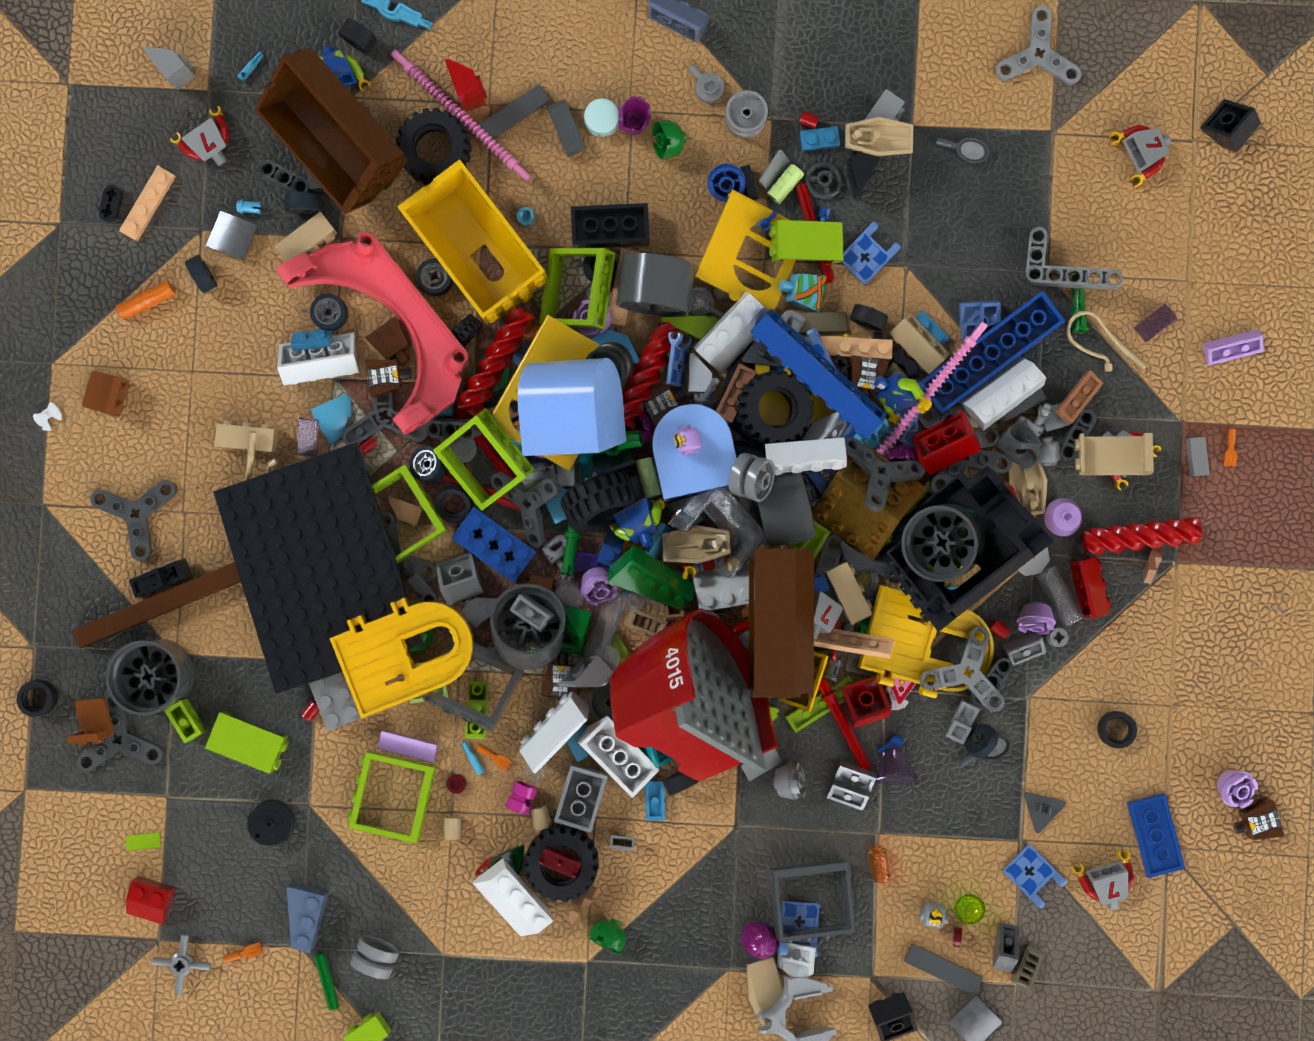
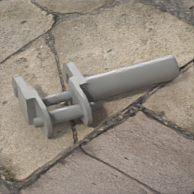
[690,378,719,409]

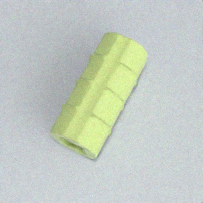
[767,164,804,204]
[636,457,662,499]

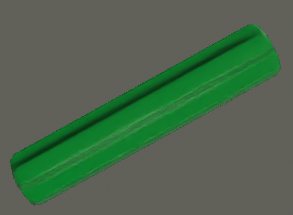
[314,953,339,1011]

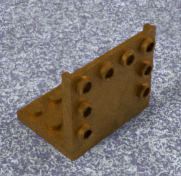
[812,443,927,561]

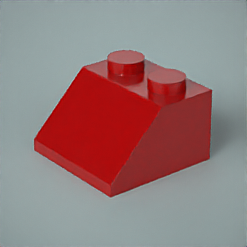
[841,675,892,729]
[126,876,176,925]

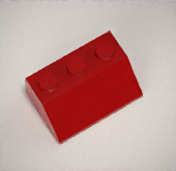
[445,59,487,112]
[912,411,982,476]
[1069,556,1111,619]

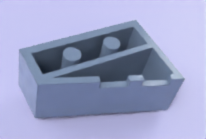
[287,882,329,953]

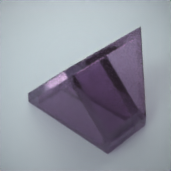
[875,746,918,784]

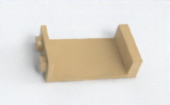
[1075,433,1154,475]

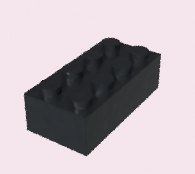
[571,203,650,248]

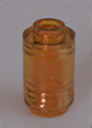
[867,845,891,883]

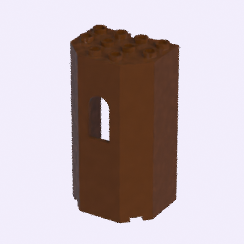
[254,47,408,214]
[748,545,814,698]

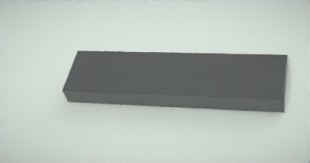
[478,85,550,140]
[904,943,983,995]

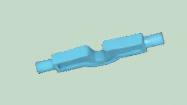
[361,0,432,30]

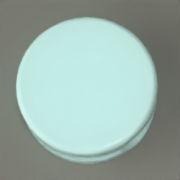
[584,98,619,137]

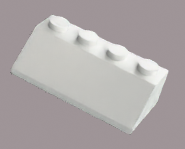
[694,291,769,373]
[277,332,359,385]
[959,356,1046,431]
[765,437,847,475]
[692,566,749,610]
[520,691,589,774]
[575,716,659,798]
[472,858,553,936]

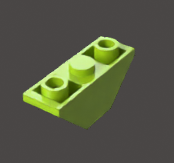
[465,681,489,739]

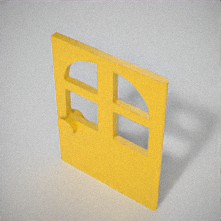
[491,315,600,471]

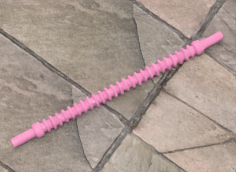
[391,49,531,182]
[876,321,988,457]

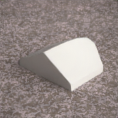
[777,942,816,978]

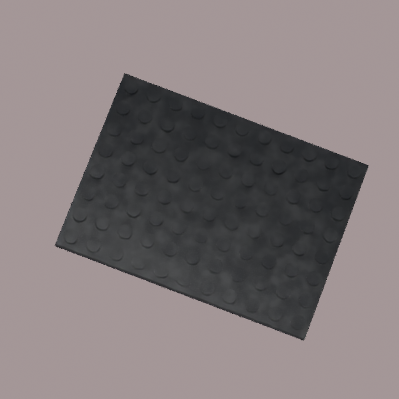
[213,442,423,694]

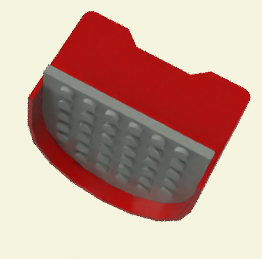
[610,608,777,781]

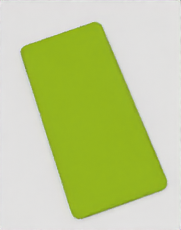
[125,832,161,851]

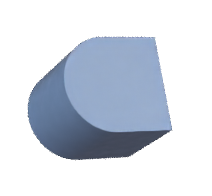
[518,358,626,456]
[653,404,737,502]

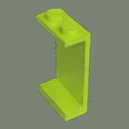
[769,220,844,264]
[205,710,289,774]

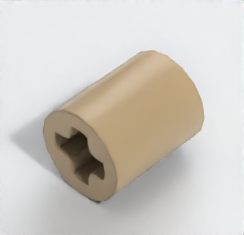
[530,805,552,831]
[444,816,461,840]

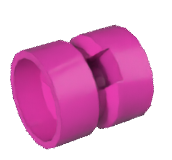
[505,780,538,815]

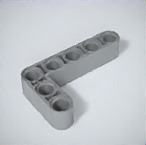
[1026,227,1123,290]

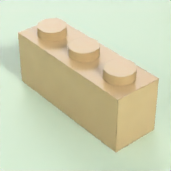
[275,211,338,261]
[890,313,950,374]
[214,421,279,453]
[824,562,873,625]

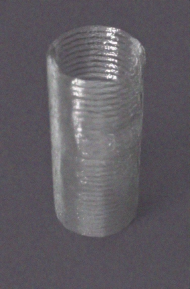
[1035,565,1085,627]

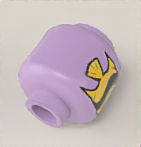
[674,425,702,456]

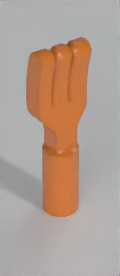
[1223,429,1237,467]
[476,744,513,771]
[223,942,263,963]

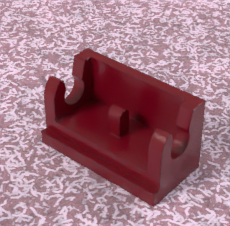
[539,845,582,879]

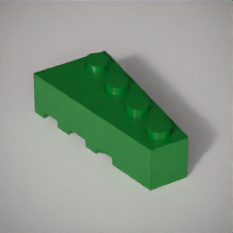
[608,545,694,610]

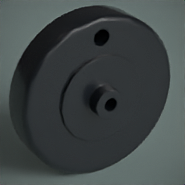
[247,799,295,847]

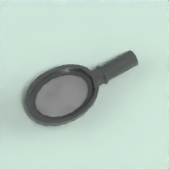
[935,137,989,164]
[959,734,1011,766]

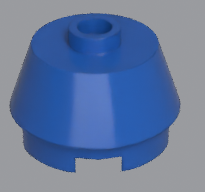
[707,164,746,202]

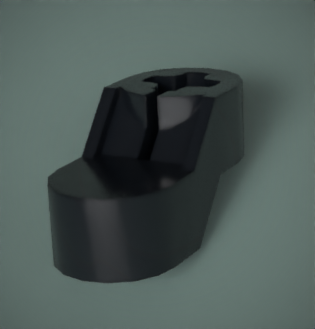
[891,345,919,379]

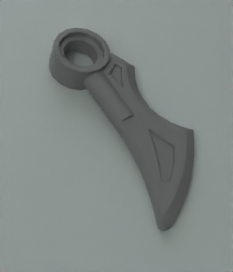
[840,541,893,580]

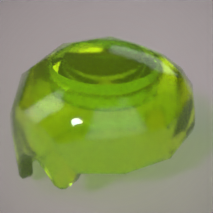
[953,894,986,925]

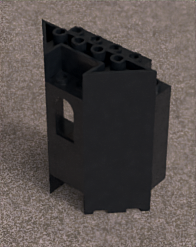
[879,465,1054,632]

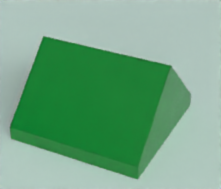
[563,605,592,655]

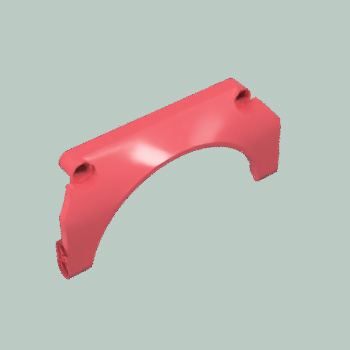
[276,232,469,435]

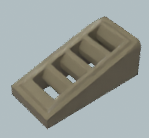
[1010,945,1045,991]

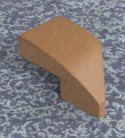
[387,496,423,526]
[1143,548,1162,584]
[567,886,596,923]

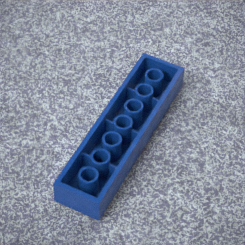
[920,291,1066,415]
[750,309,886,438]

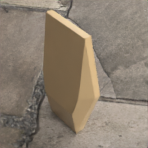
[845,117,913,156]
[1008,449,1048,516]
[662,525,731,564]
[747,957,787,1026]

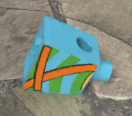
[779,274,826,312]

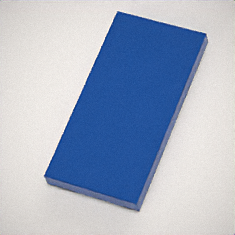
[1126,793,1185,878]

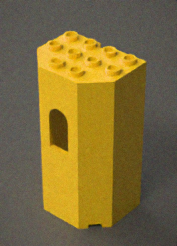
[397,159,548,324]

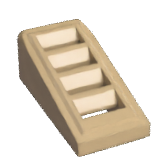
[624,607,669,636]

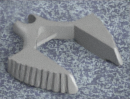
[757,976,836,1041]

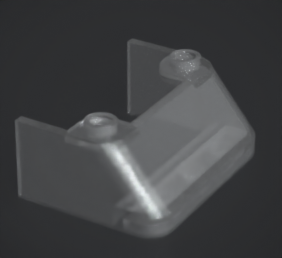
[668,487,764,578]
[584,589,664,671]

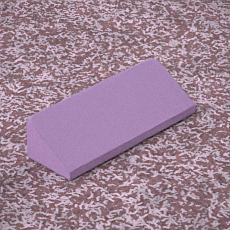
[1203,330,1264,366]
[378,729,439,763]

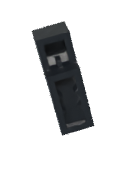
[129,559,193,598]

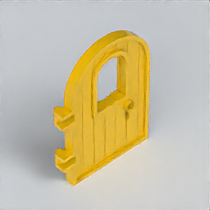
[857,585,994,698]
[330,597,474,719]

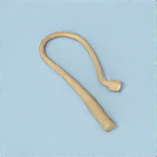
[1066,311,1148,372]
[244,431,279,481]

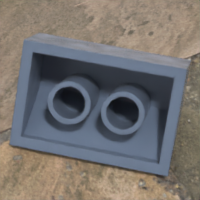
[647,0,709,43]

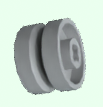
[725,90,768,139]
[729,453,775,502]
[350,935,400,979]

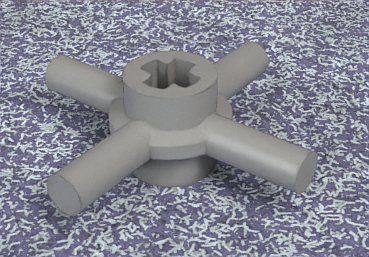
[152,934,212,994]

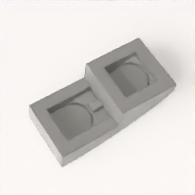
[946,699,980,745]

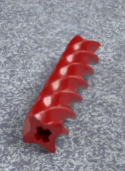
[456,305,536,416]
[622,322,683,430]
[1080,517,1204,555]

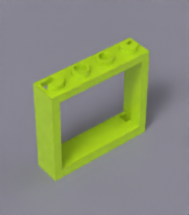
[539,248,615,330]
[433,408,535,511]
[373,465,449,564]
[347,750,437,844]

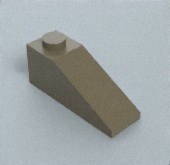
[789,312,847,335]

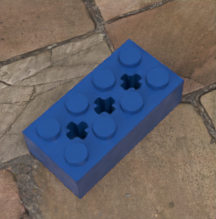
[451,507,538,583]

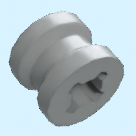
[1046,627,1069,647]

